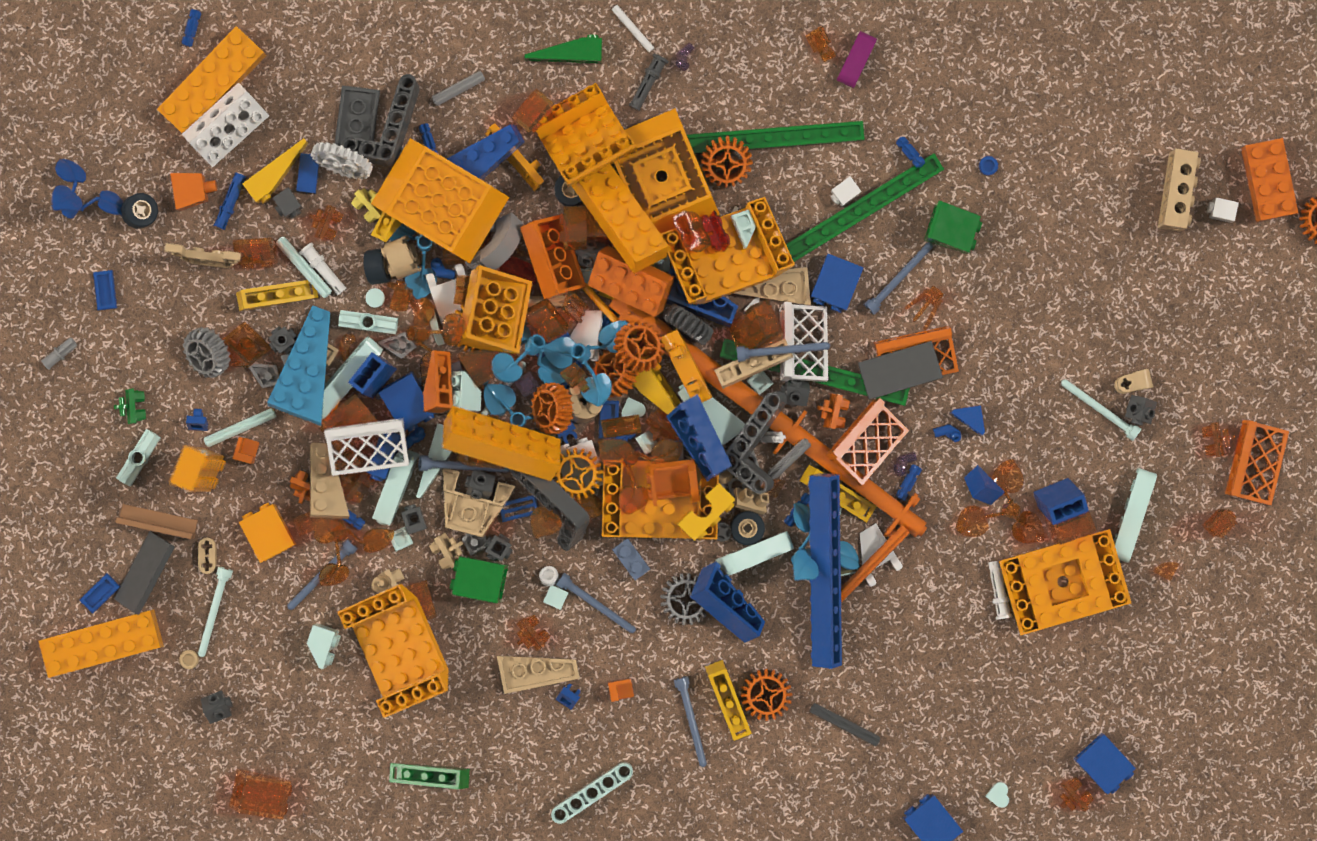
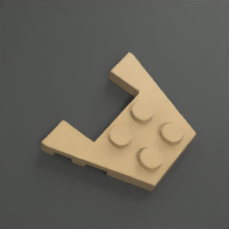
[164,243,241,269]
[442,468,516,538]

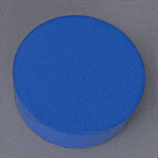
[979,156,998,176]

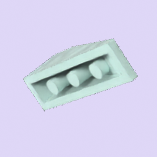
[416,423,453,498]

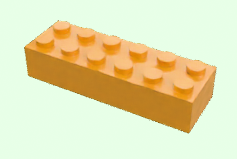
[157,26,267,133]
[572,164,669,274]
[442,406,561,481]
[170,446,226,492]
[38,610,164,678]

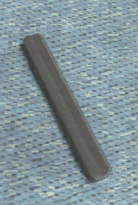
[810,703,880,746]

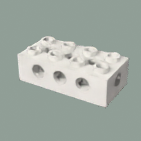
[182,82,269,167]

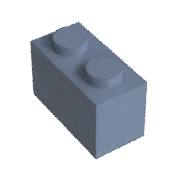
[612,538,650,580]

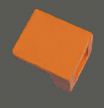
[233,437,259,464]
[608,678,634,702]

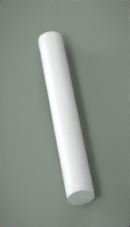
[612,5,654,53]

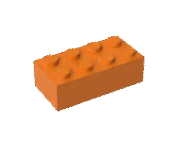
[1241,138,1298,223]
[520,214,586,300]
[587,246,675,317]

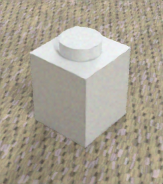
[830,177,862,207]
[1207,198,1239,223]

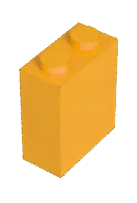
[239,502,296,563]

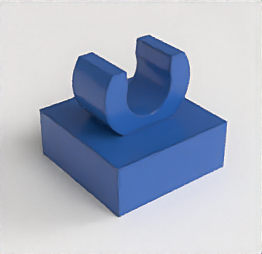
[186,409,208,431]
[557,421,577,444]
[556,684,580,710]

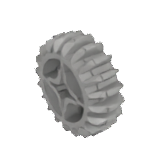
[182,327,231,378]
[661,573,706,625]

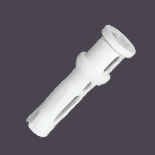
[299,242,347,296]
[988,561,1013,620]

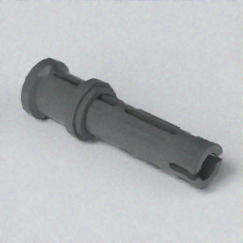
[629,53,669,111]

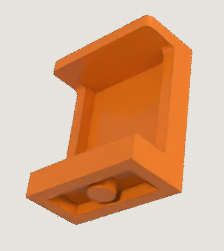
[645,459,700,506]

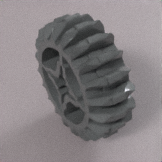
[664,304,714,345]

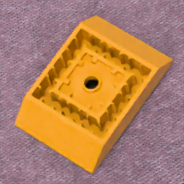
[614,108,720,234]
[999,529,1132,635]

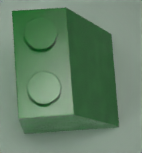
[924,201,982,254]
[450,556,509,603]

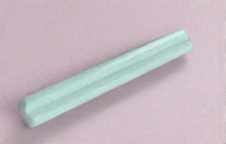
[276,237,332,298]
[204,408,276,447]

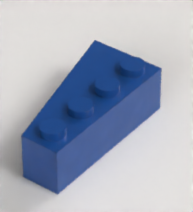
[447,124,525,181]
[666,266,738,328]
[666,394,732,481]
[690,561,765,643]

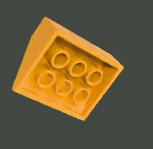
[457,265,532,354]

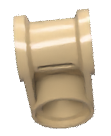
[1114,369,1153,394]

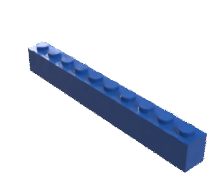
[808,473,842,669]

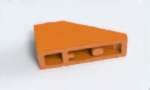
[423,350,453,413]

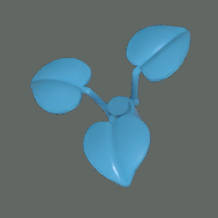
[389,223,451,299]
[543,321,629,407]
[492,325,571,384]
[484,384,534,470]
[791,503,860,580]

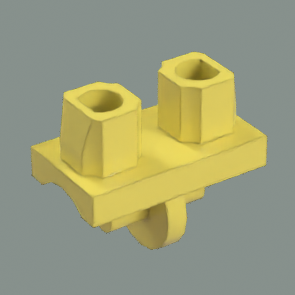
[351,188,383,223]

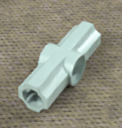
[338,310,398,335]
[116,429,161,487]

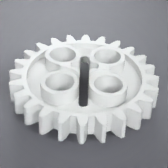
[311,142,373,180]

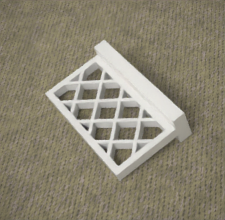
[780,302,828,382]
[324,418,409,476]

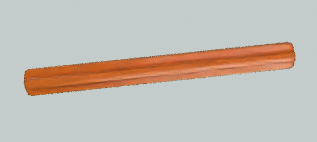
[841,525,910,603]

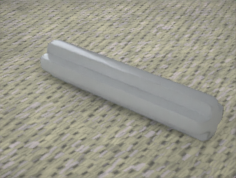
[432,71,485,106]
[768,438,811,479]

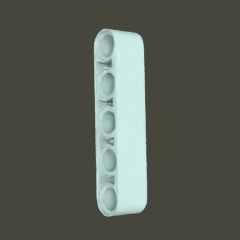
[322,336,383,420]
[1114,468,1157,563]
[551,762,633,824]

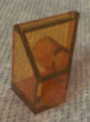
[222,321,271,368]

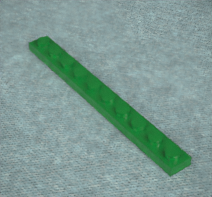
[687,121,865,154]
[786,153,944,262]
[720,338,910,406]

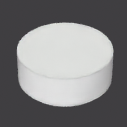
[539,566,559,586]

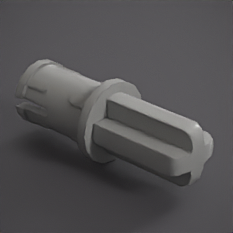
[41,338,77,370]

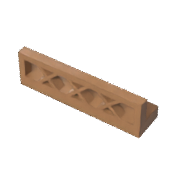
[116,504,198,539]

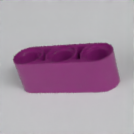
[837,31,877,89]

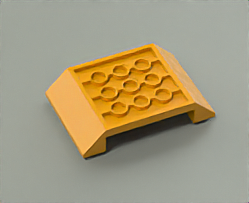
[529,83,637,187]
[371,138,510,263]
[661,197,795,304]
[602,460,719,539]
[337,584,448,718]

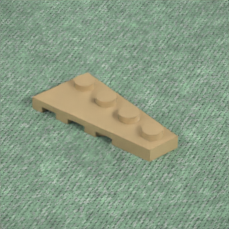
[733,267,811,306]
[310,443,350,519]
[497,656,580,694]

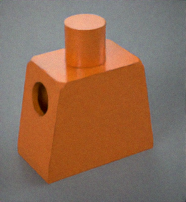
[170,173,218,211]

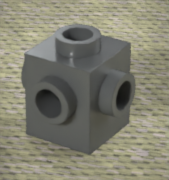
[575,238,606,269]
[269,326,297,355]
[780,380,810,407]
[1125,395,1157,426]
[464,470,495,500]
[484,533,512,562]
[201,690,233,724]

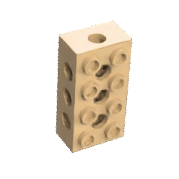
[1158,149,1201,232]

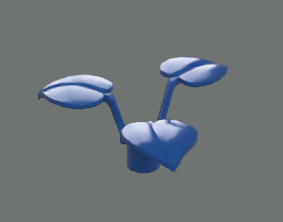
[52,159,123,219]

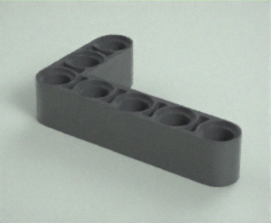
[341,74,420,167]
[726,391,787,494]
[510,469,590,551]

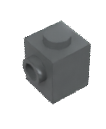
[273,187,303,219]

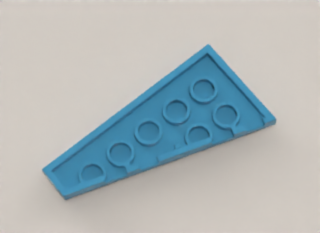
[267,305,330,426]

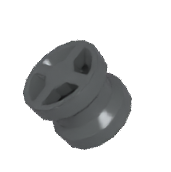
[716,522,731,542]

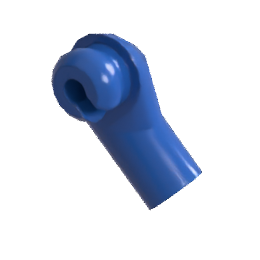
[430,257,456,279]
[933,424,961,442]
[400,427,425,450]

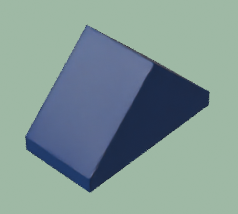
[950,405,985,436]
[964,465,1005,505]

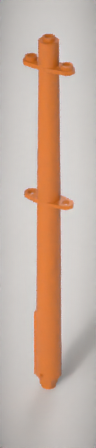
[609,298,927,538]

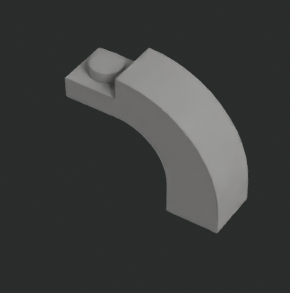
[465,212,523,270]

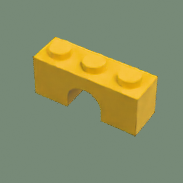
[677,483,736,541]

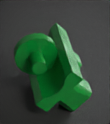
[114,388,146,424]

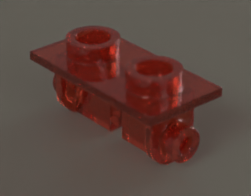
[700,210,730,252]

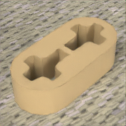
[198,538,217,574]

